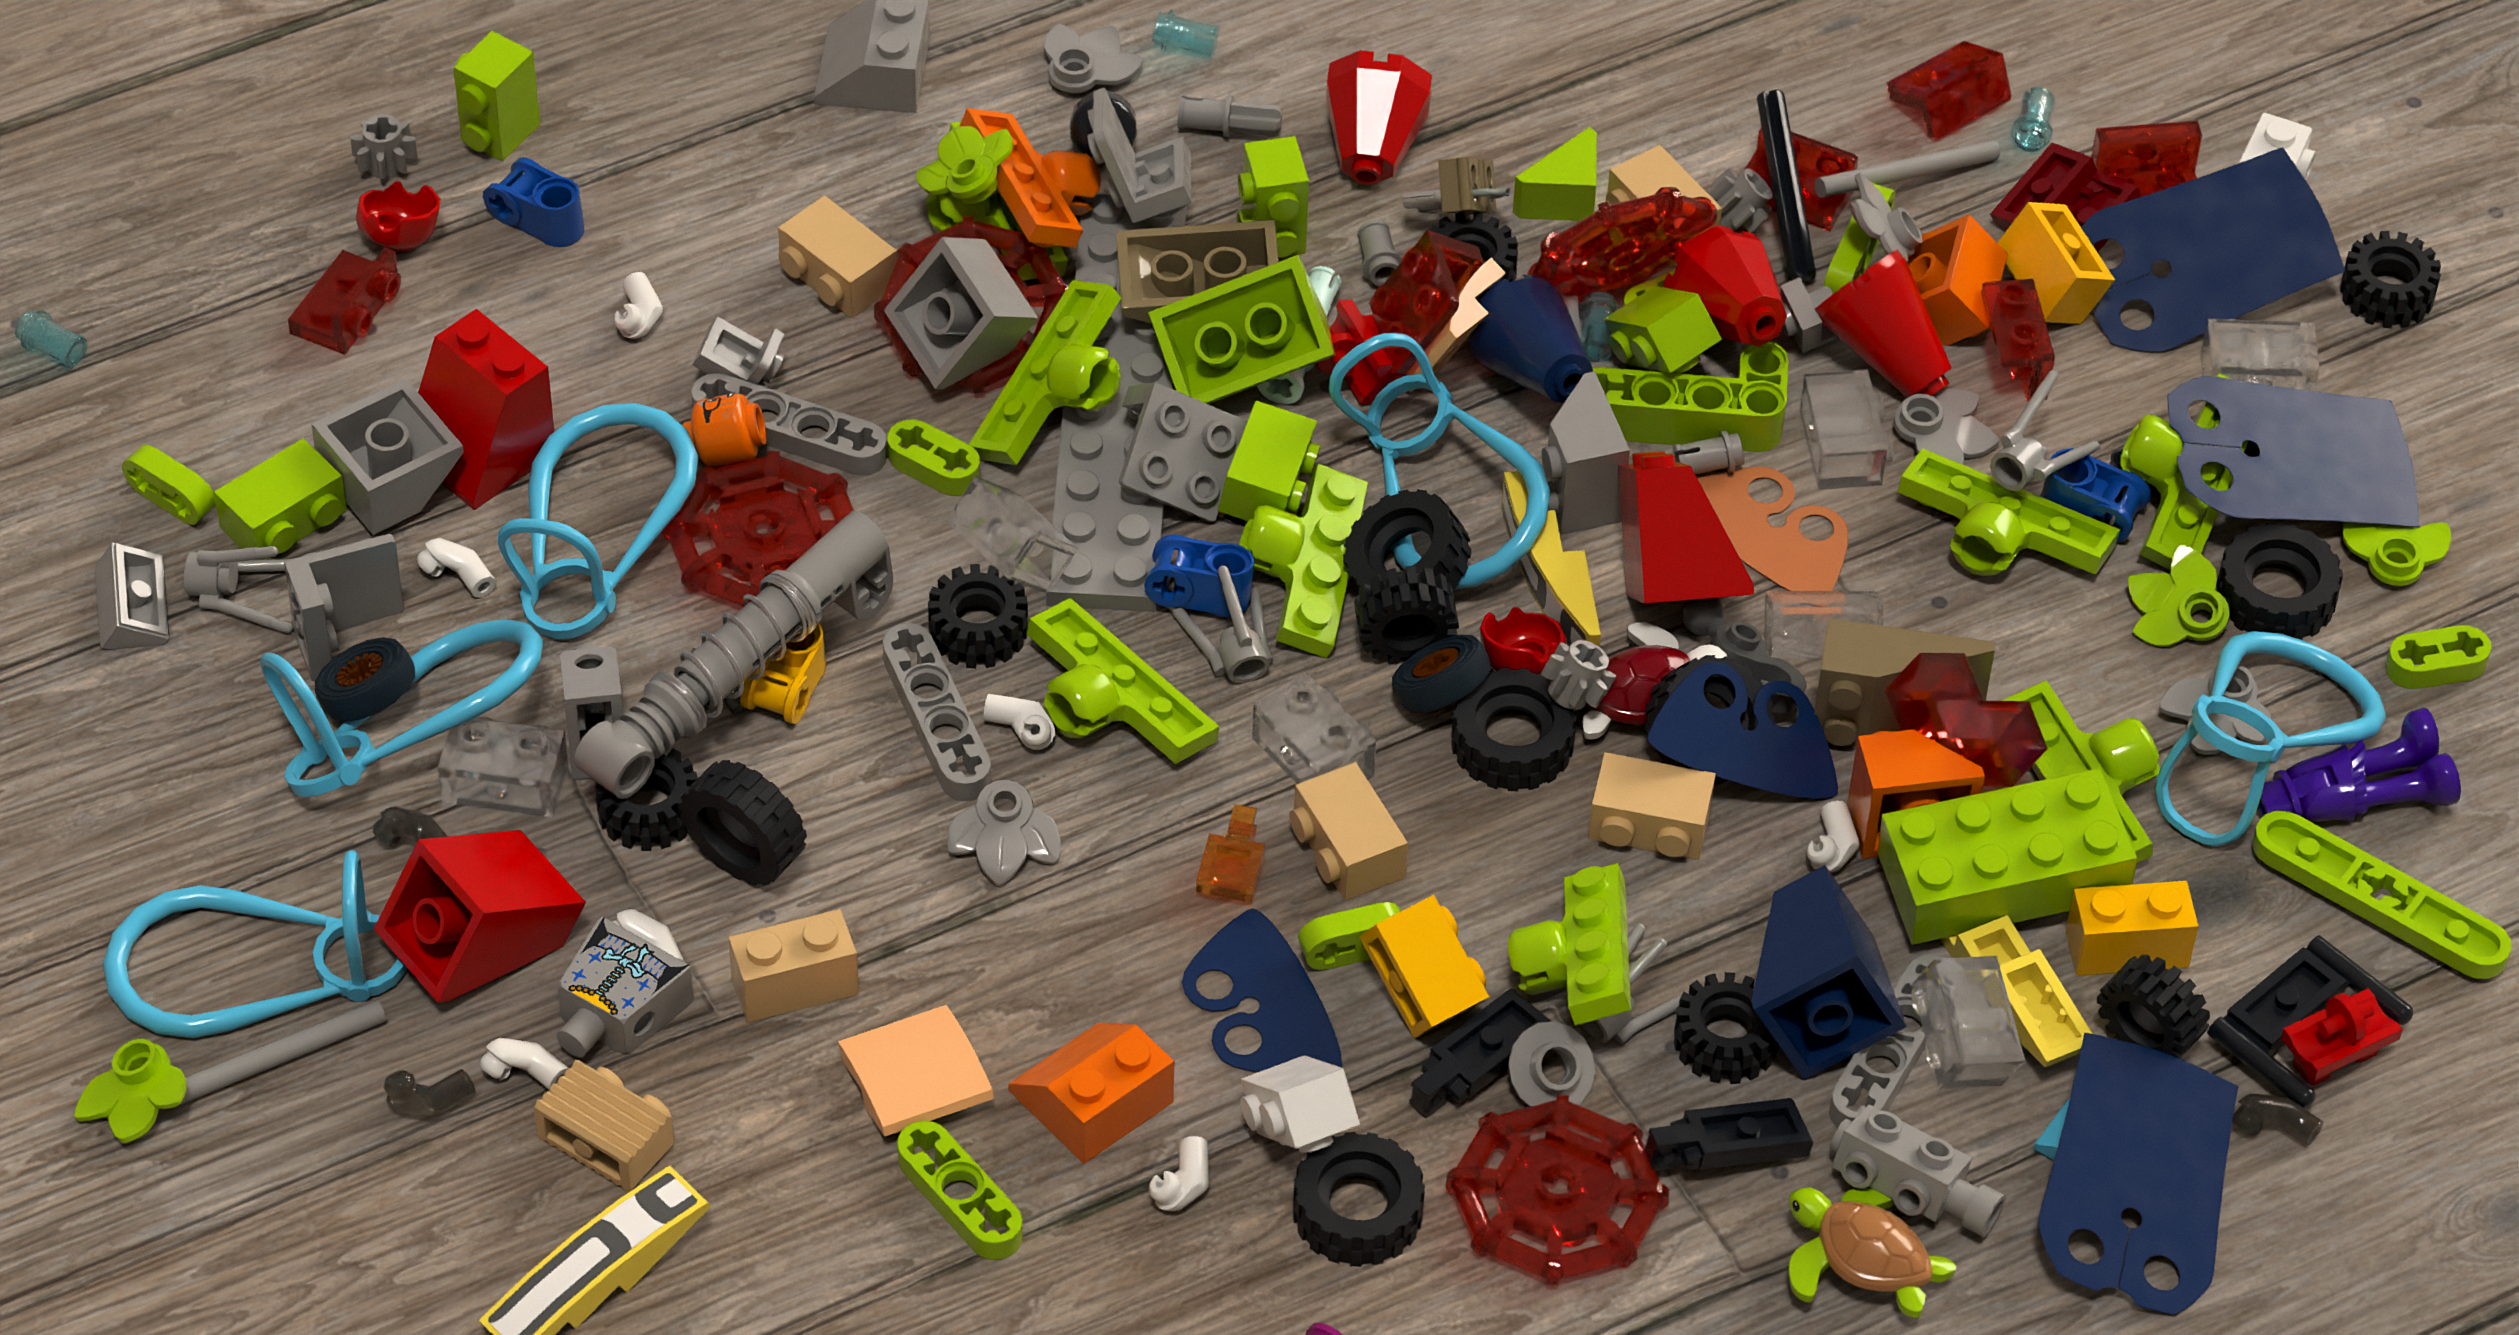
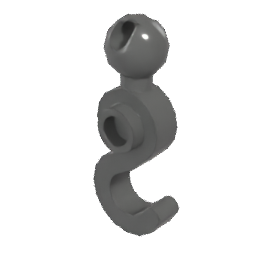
[1682,598,1807,713]

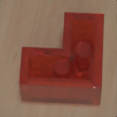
[1885,653,2048,787]

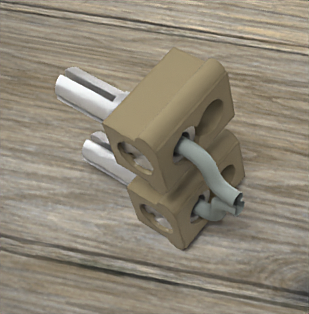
[1402,157,1511,215]

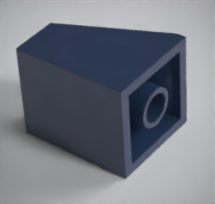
[1751,865,1907,1080]

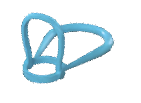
[1329,333,1550,589]
[497,403,698,639]
[260,619,543,797]
[2155,631,2386,846]
[103,850,407,1038]

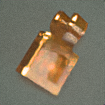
[1196,804,1265,903]

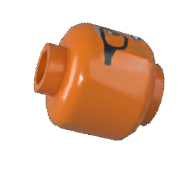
[683,393,767,468]

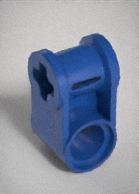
[483,157,584,247]
[2041,448,2151,542]
[1144,535,1254,617]

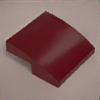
[1990,143,2142,253]

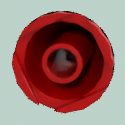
[1815,249,1952,398]

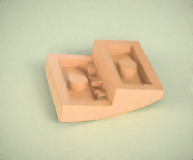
[1405,258,1505,393]
[838,1005,994,1136]

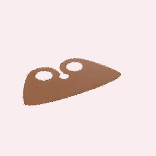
[1697,466,1848,603]

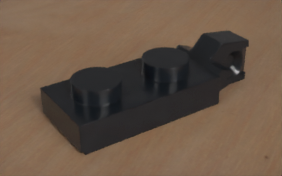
[1409,988,1551,1117]
[1643,1098,1813,1170]

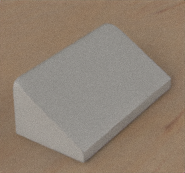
[95,542,169,650]

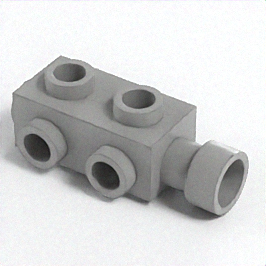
[1830,1104,2006,1237]

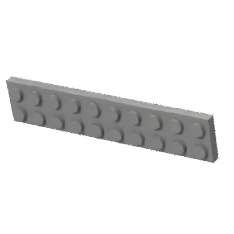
[1046,194,1187,612]

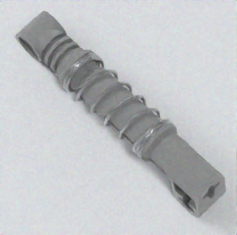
[574,511,894,799]

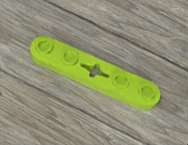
[2253,811,2512,979]

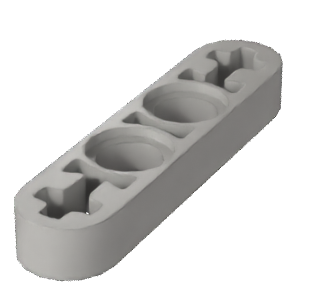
[691,373,887,475]
[883,623,991,801]
[1829,954,1958,1129]

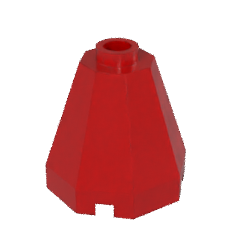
[1326,50,1432,185]
[1662,225,1787,347]

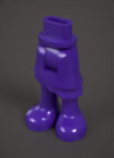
[2258,708,2461,822]

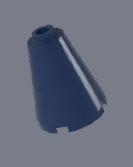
[1467,274,1593,403]

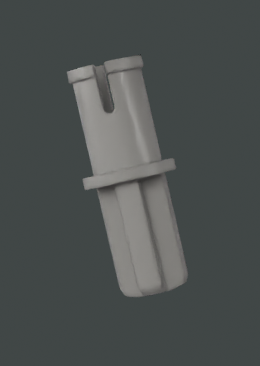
[1178,95,1282,137]

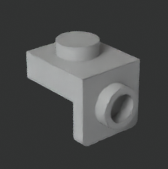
[1780,277,1838,354]
[692,316,784,384]

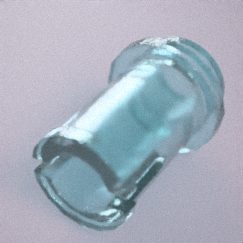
[1152,10,1219,57]
[2011,87,2055,152]
[1579,292,1620,362]
[15,310,87,368]

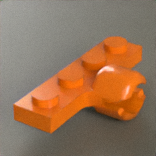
[960,108,1101,248]

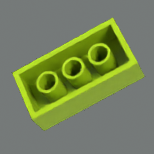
[1878,768,2137,945]

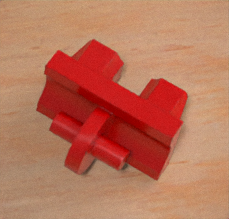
[1315,299,1409,405]
[2281,988,2403,1085]

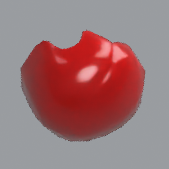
[356,181,441,252]
[1479,607,1567,674]

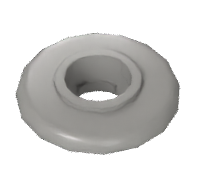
[1508,1021,1595,1114]

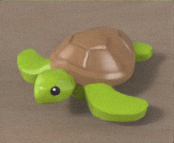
[1788,1187,1957,1318]

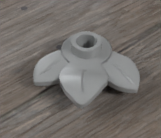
[1044,24,1143,93]
[1850,172,1923,262]
[1893,388,2000,465]
[2159,664,2271,755]
[948,779,1061,887]

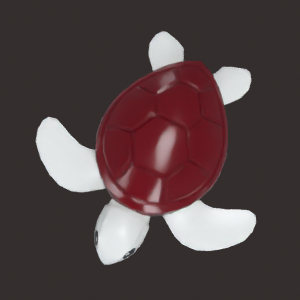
[1583,622,1727,740]

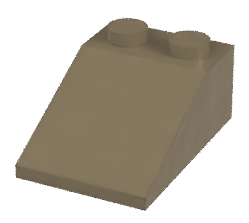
[1116,220,1279,323]
[1814,618,1996,747]

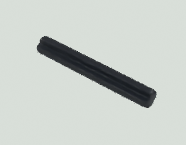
[1757,89,1816,283]

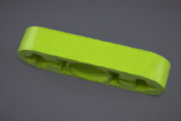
[1823,183,1896,294]
[897,1121,1022,1260]

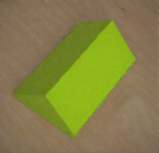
[1148,255,1335,404]

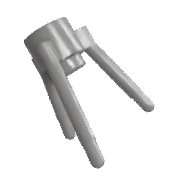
[1990,370,2100,491]
[184,546,293,634]
[1168,565,1273,683]
[1579,923,1689,1044]

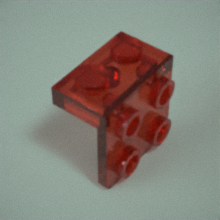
[1369,230,1484,375]

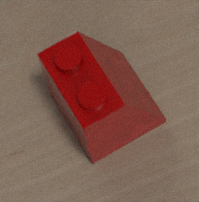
[418,309,555,510]
[1618,451,1754,603]
[373,830,586,1003]

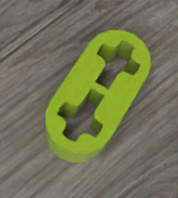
[887,419,980,496]
[122,444,216,525]
[2385,625,2492,689]
[1298,902,1401,970]

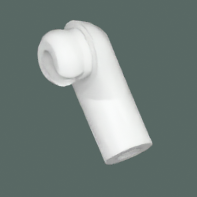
[614,272,663,339]
[417,538,496,598]
[983,693,1055,750]
[1807,800,1860,873]
[612,909,685,962]
[480,1038,568,1090]
[1149,1136,1209,1211]

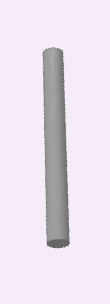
[1815,139,2000,198]
[168,1000,387,1110]

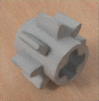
[350,114,417,179]
[1708,168,1772,233]
[1541,640,1616,710]

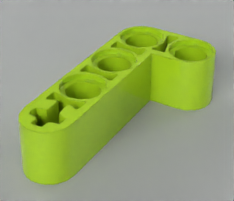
[1593,342,1789,452]

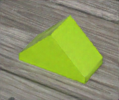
[1512,127,1597,222]

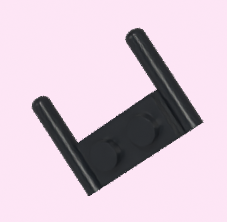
[2207,935,2414,1108]

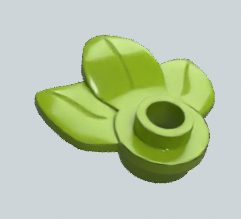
[915,126,1013,204]
[2342,522,2451,586]
[2127,545,2229,647]
[74,1038,187,1143]

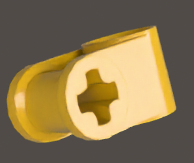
[740,623,826,724]

